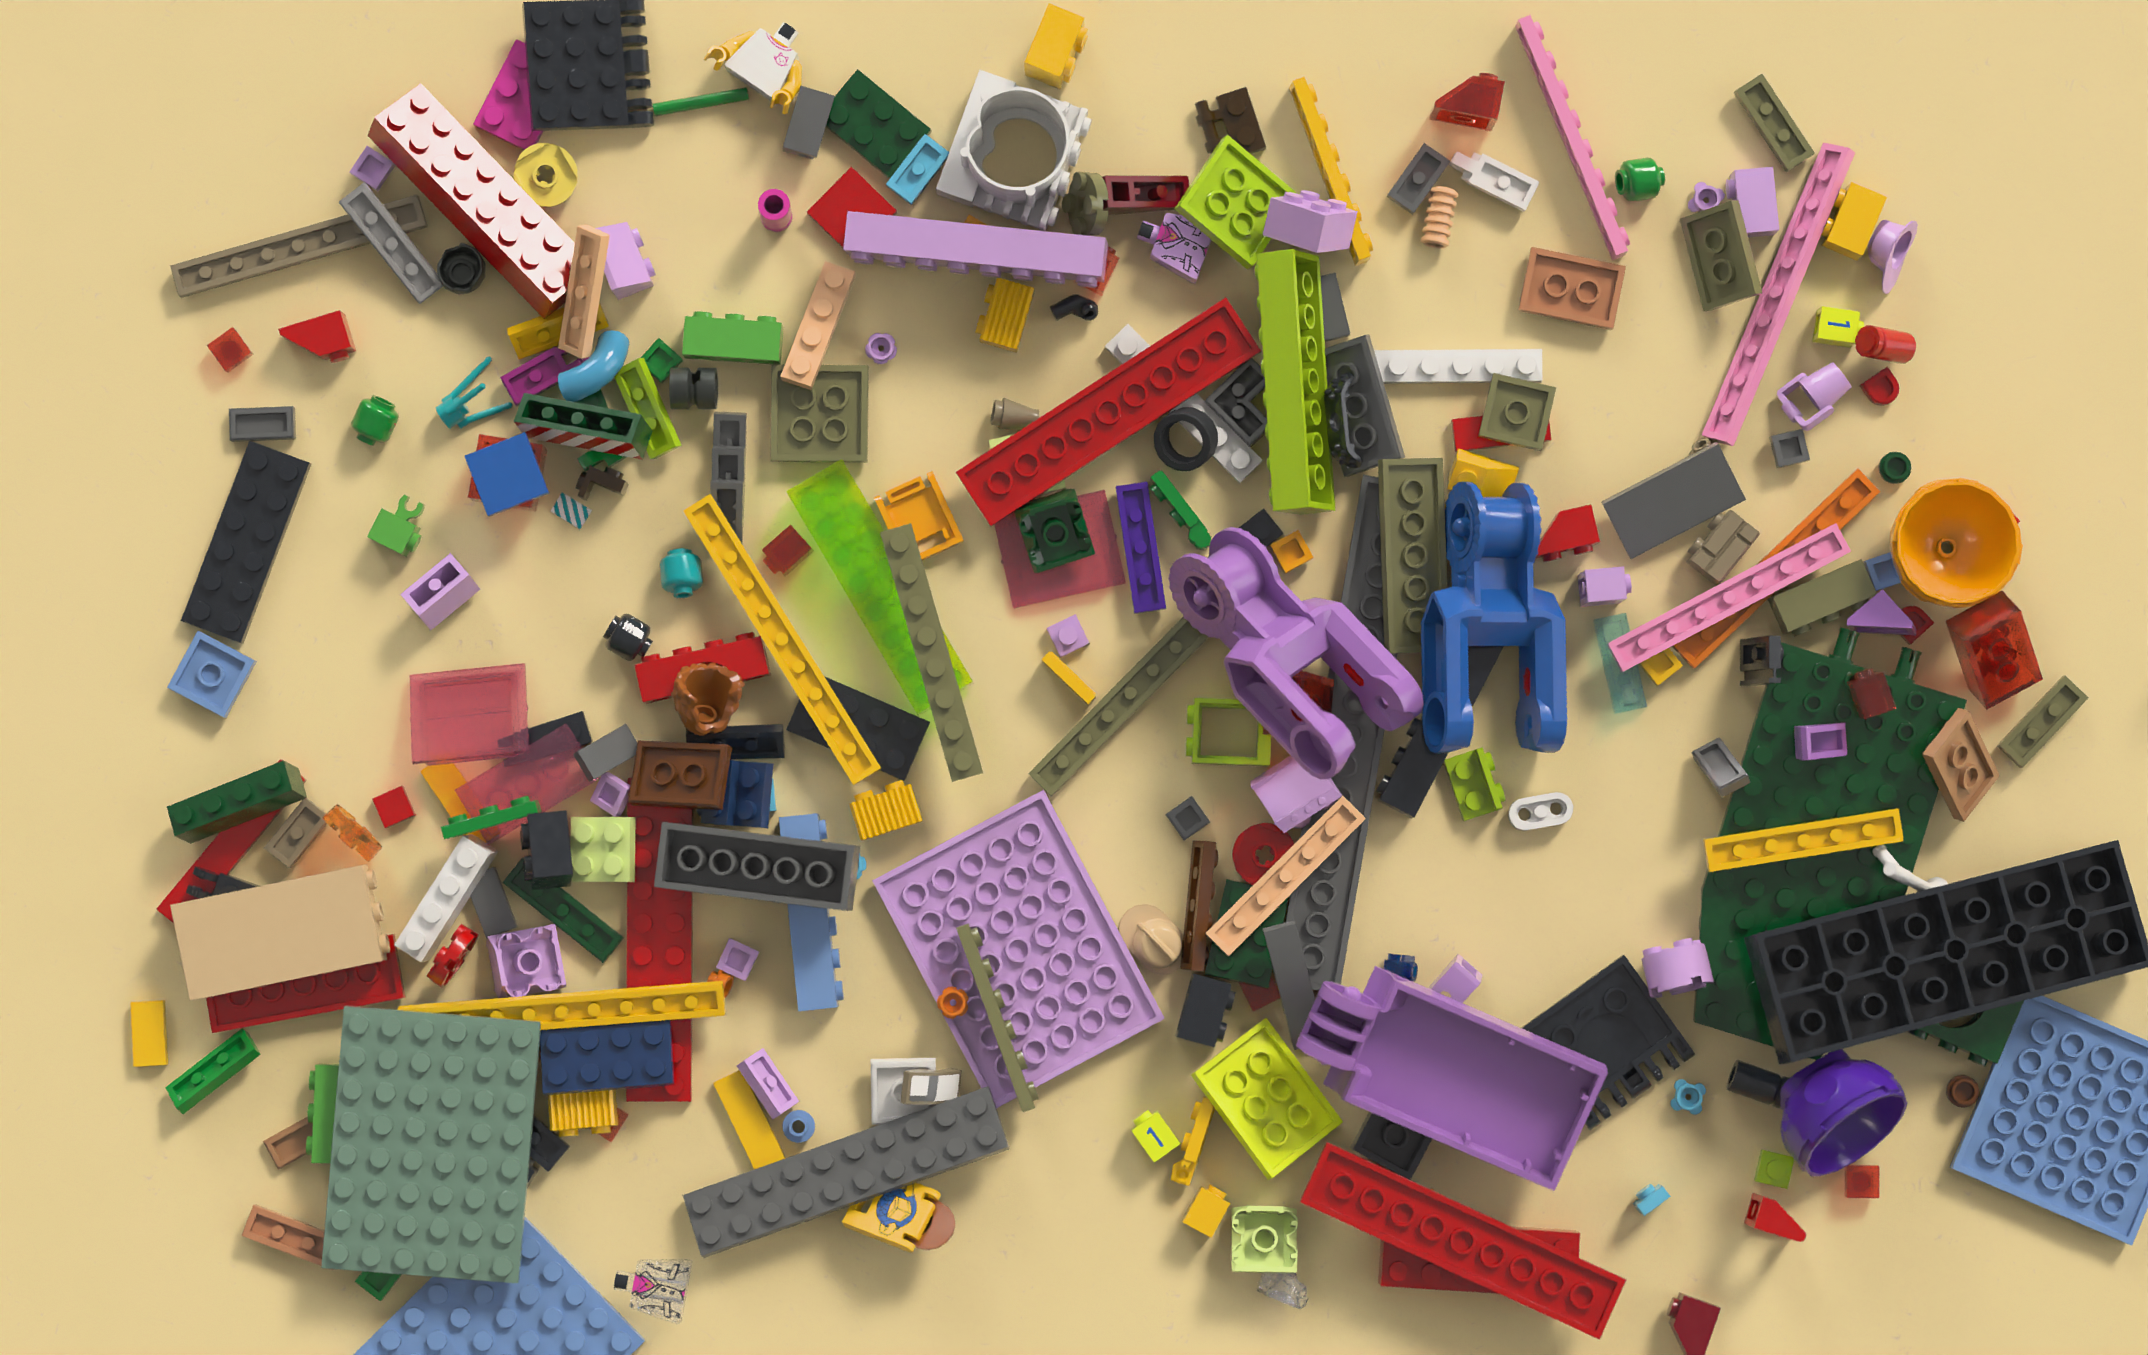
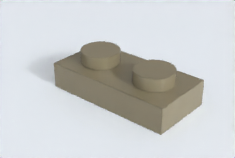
[264,798,332,868]

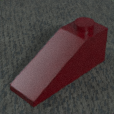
[1102,175,1189,215]

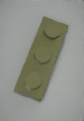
[1734,74,1815,172]
[1997,676,2089,768]

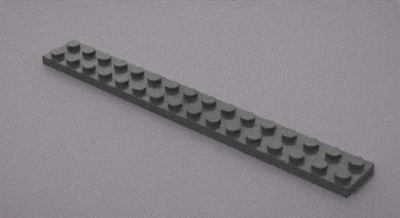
[1275,475,1398,990]

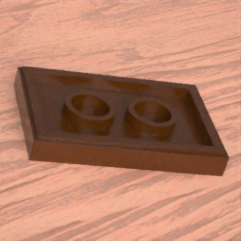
[628,740,732,810]

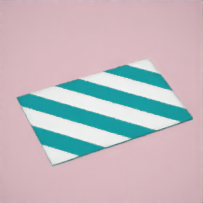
[551,492,592,529]

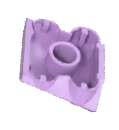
[1251,756,1342,833]
[486,924,566,998]

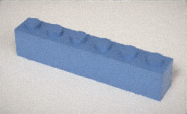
[779,813,844,1011]

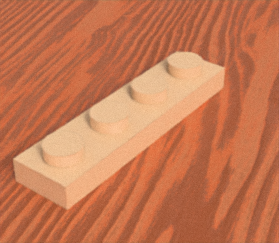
[558,225,610,359]
[780,261,856,390]

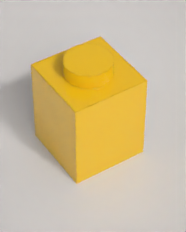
[1182,1185,1230,1238]

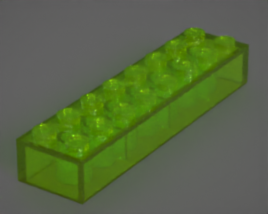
[786,459,974,716]

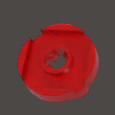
[1232,823,1294,885]
[426,924,479,988]

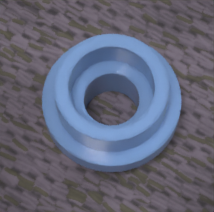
[782,1110,815,1143]

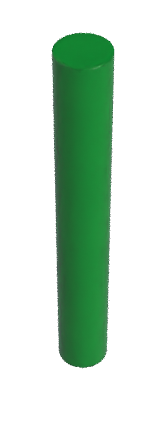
[653,87,749,116]

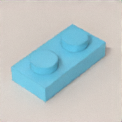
[886,134,949,205]

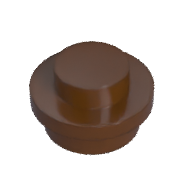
[1946,1075,1979,1108]

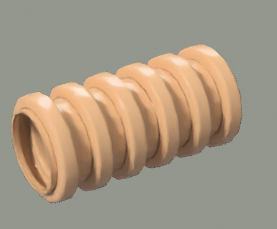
[1421,186,1458,248]

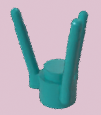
[435,356,513,429]

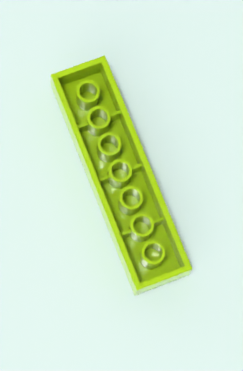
[1255,249,1335,515]

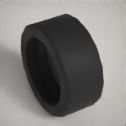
[1153,407,1218,471]

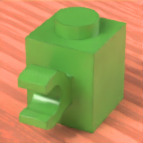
[367,494,425,557]

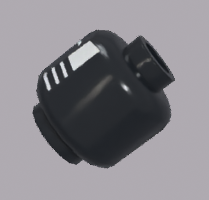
[603,613,653,661]

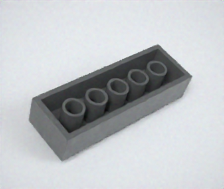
[654,822,861,911]

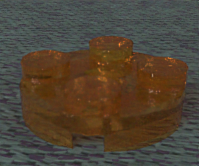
[322,804,382,862]

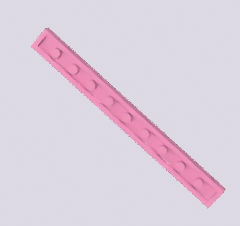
[1702,143,1855,446]

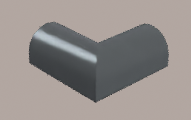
[1204,358,1268,447]

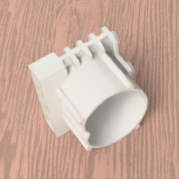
[936,69,1092,231]

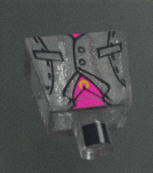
[614,1259,693,1324]

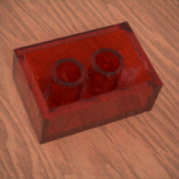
[1945,590,2043,710]

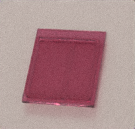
[995,490,1126,609]
[409,663,529,766]

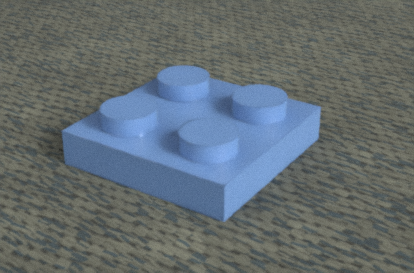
[167,631,257,718]

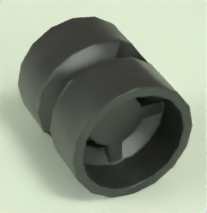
[669,368,718,410]

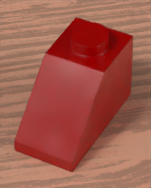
[278,310,356,363]

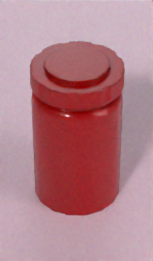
[1855,325,1916,364]

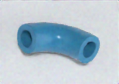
[558,330,629,402]

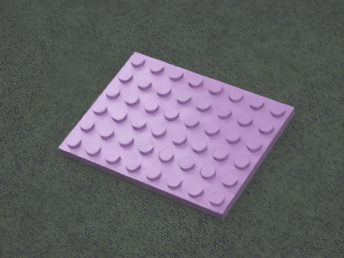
[872,790,1165,1108]

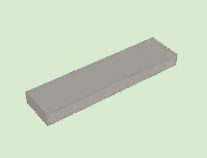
[339,182,443,304]

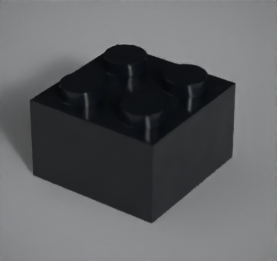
[520,810,573,890]
[1175,973,1236,1048]
[1350,1112,1432,1180]

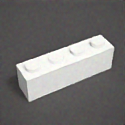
[394,834,499,962]

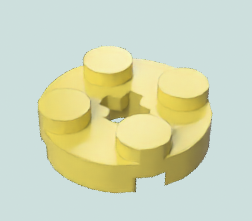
[514,143,578,207]

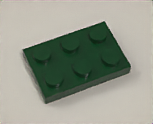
[826,69,932,179]
[1205,879,1289,989]

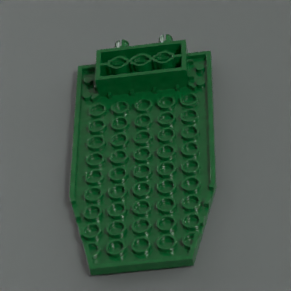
[1693,627,1967,1060]

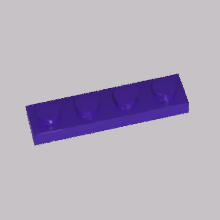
[1115,482,1166,614]

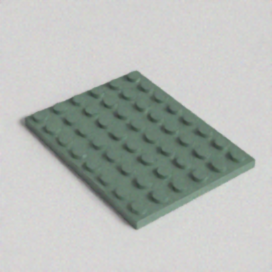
[321,1006,541,1283]

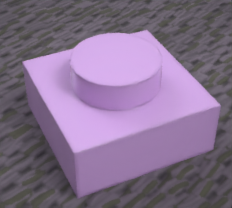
[350,146,395,191]
[1047,614,1089,658]
[590,772,630,817]
[716,938,760,981]

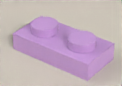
[737,1048,799,1119]

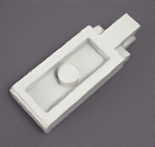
[1449,151,1539,212]

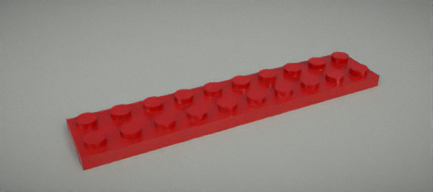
[956,297,1261,527]
[626,778,693,1102]
[1299,1142,1626,1340]

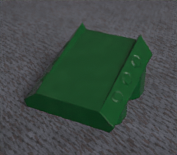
[1014,489,1095,573]

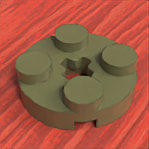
[1062,172,1109,236]

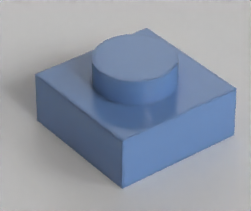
[1863,552,1901,591]

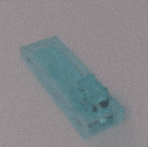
[1593,613,1647,714]

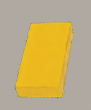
[1041,651,1096,705]
[130,1000,168,1067]

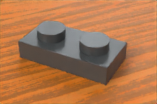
[1387,143,1450,215]

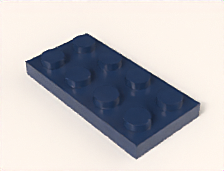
[540,1020,674,1096]

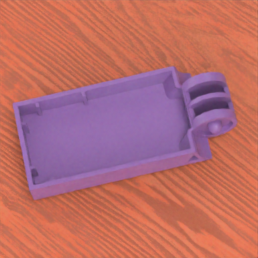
[1296,966,1608,1191]

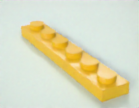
[1289,77,1373,266]
[1703,808,1904,872]

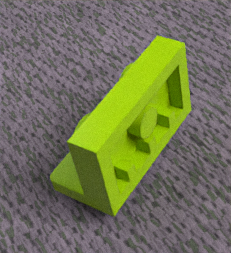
[1444,747,1506,821]

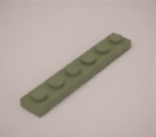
[956,923,1039,1112]

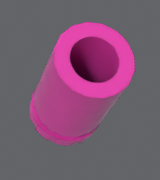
[758,189,792,232]

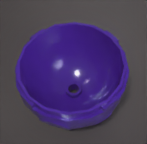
[1780,1049,1908,1177]

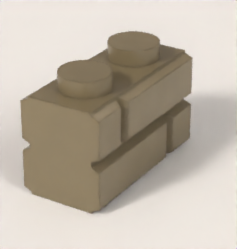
[1687,510,1760,586]

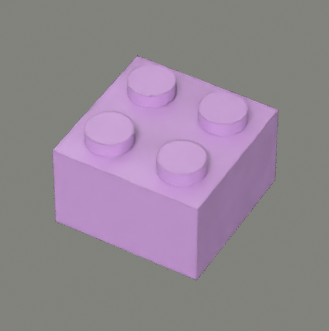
[1263,190,1358,253]

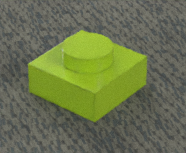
[1754,1149,1794,1189]

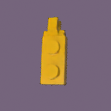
[1171,1096,1215,1186]

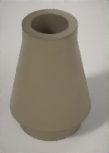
[991,398,1039,429]

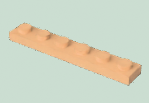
[1205,796,1366,957]

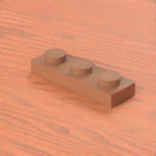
[242,1204,334,1270]

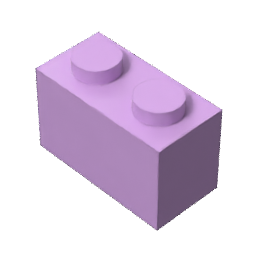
[1726,167,1779,238]
[400,553,480,630]
[1577,566,1631,607]

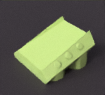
[1232,1206,1298,1273]

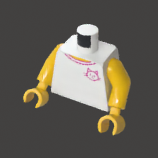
[704,22,802,114]

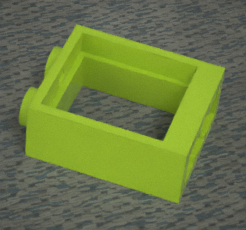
[1186,698,1271,767]

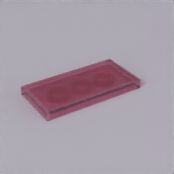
[455,723,600,845]

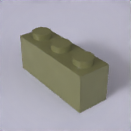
[1768,559,1877,637]

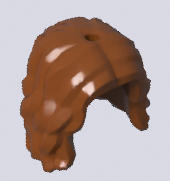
[671,663,745,736]

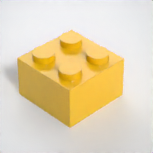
[1024,3,1088,89]

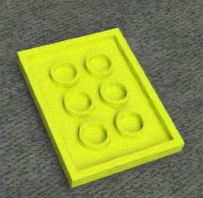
[1191,1018,1343,1180]

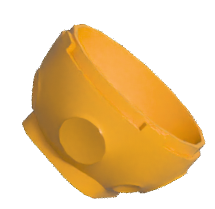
[1890,478,2023,608]

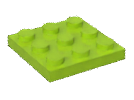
[1175,135,1298,270]

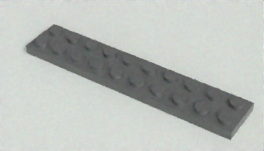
[683,1086,1010,1258]

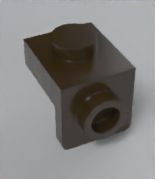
[576,466,629,501]

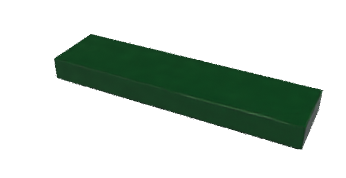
[502,857,624,963]

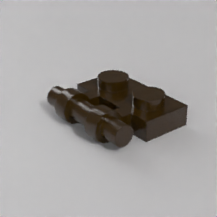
[1195,87,1266,154]

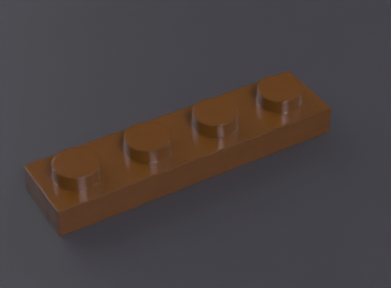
[1180,840,1219,971]

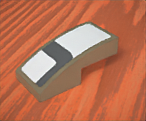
[900,1068,962,1105]

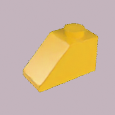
[1447,448,1519,497]

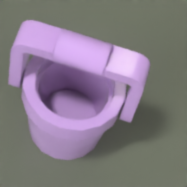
[1777,362,1852,431]

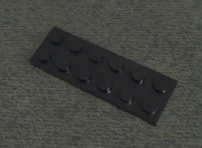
[181,440,312,644]

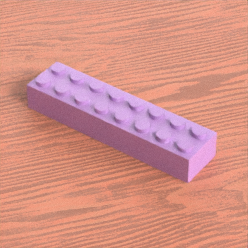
[843,211,1108,288]

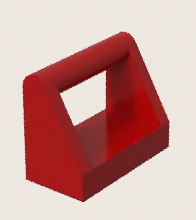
[1743,1193,1806,1242]

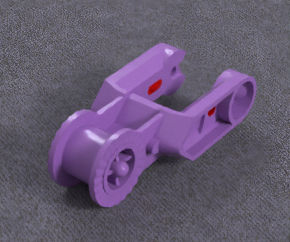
[1168,527,1424,780]

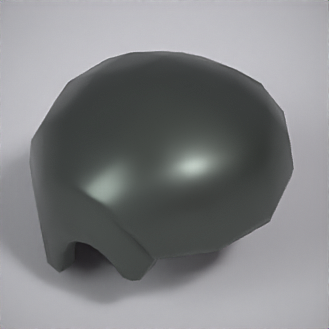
[437,243,486,294]

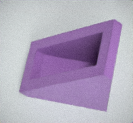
[1847,589,1916,635]
[1794,723,1847,760]

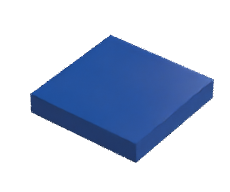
[465,432,549,517]

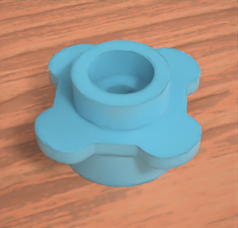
[1670,1079,1706,1115]

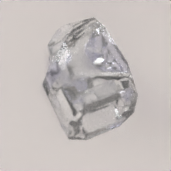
[1256,1273,1308,1309]

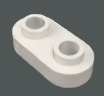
[1508,792,1573,831]

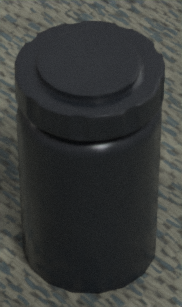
[1727,1060,1789,1109]

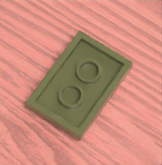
[1680,200,1762,311]

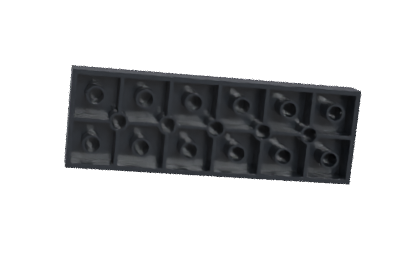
[1744,840,2148,1065]

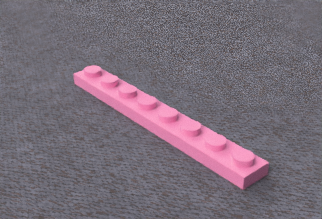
[1515,15,1630,260]
[1607,523,1851,672]

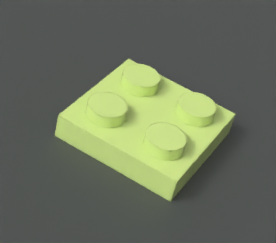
[571,817,636,882]

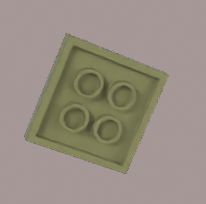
[770,365,869,463]

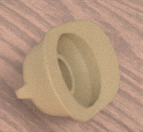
[1119,904,1183,975]

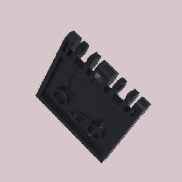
[522,0,654,131]
[1521,955,1695,1130]

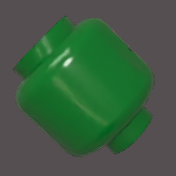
[1615,158,1665,201]
[351,395,399,446]

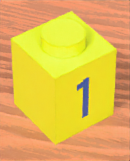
[1812,306,1864,348]
[1131,1110,1181,1163]

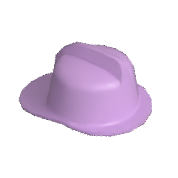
[1868,220,1918,293]

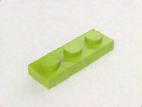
[615,358,682,459]

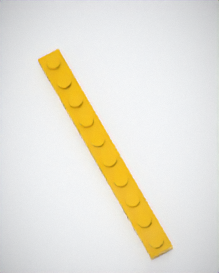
[683,494,881,785]
[397,981,726,1030]

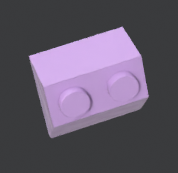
[595,222,656,300]

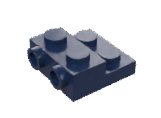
[697,760,773,828]

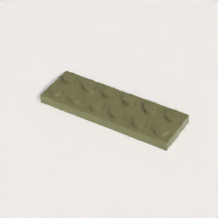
[1378,458,1447,654]

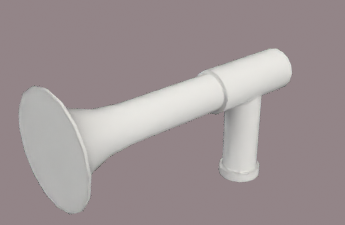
[1873,844,1948,891]

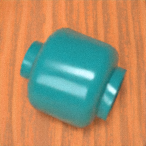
[660,548,703,598]

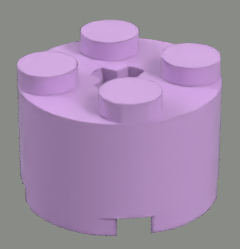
[1641,938,1714,998]

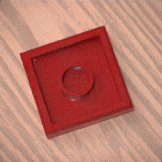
[807,167,897,248]

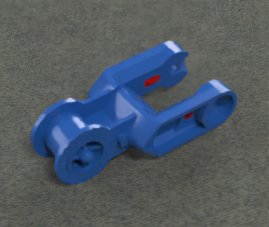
[1421,482,1567,753]

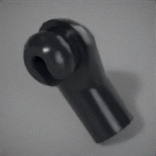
[1050,294,1098,321]

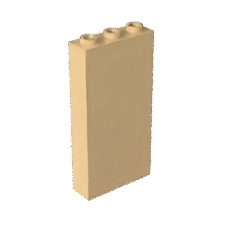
[170,864,390,1001]

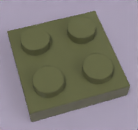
[1478,373,1556,451]

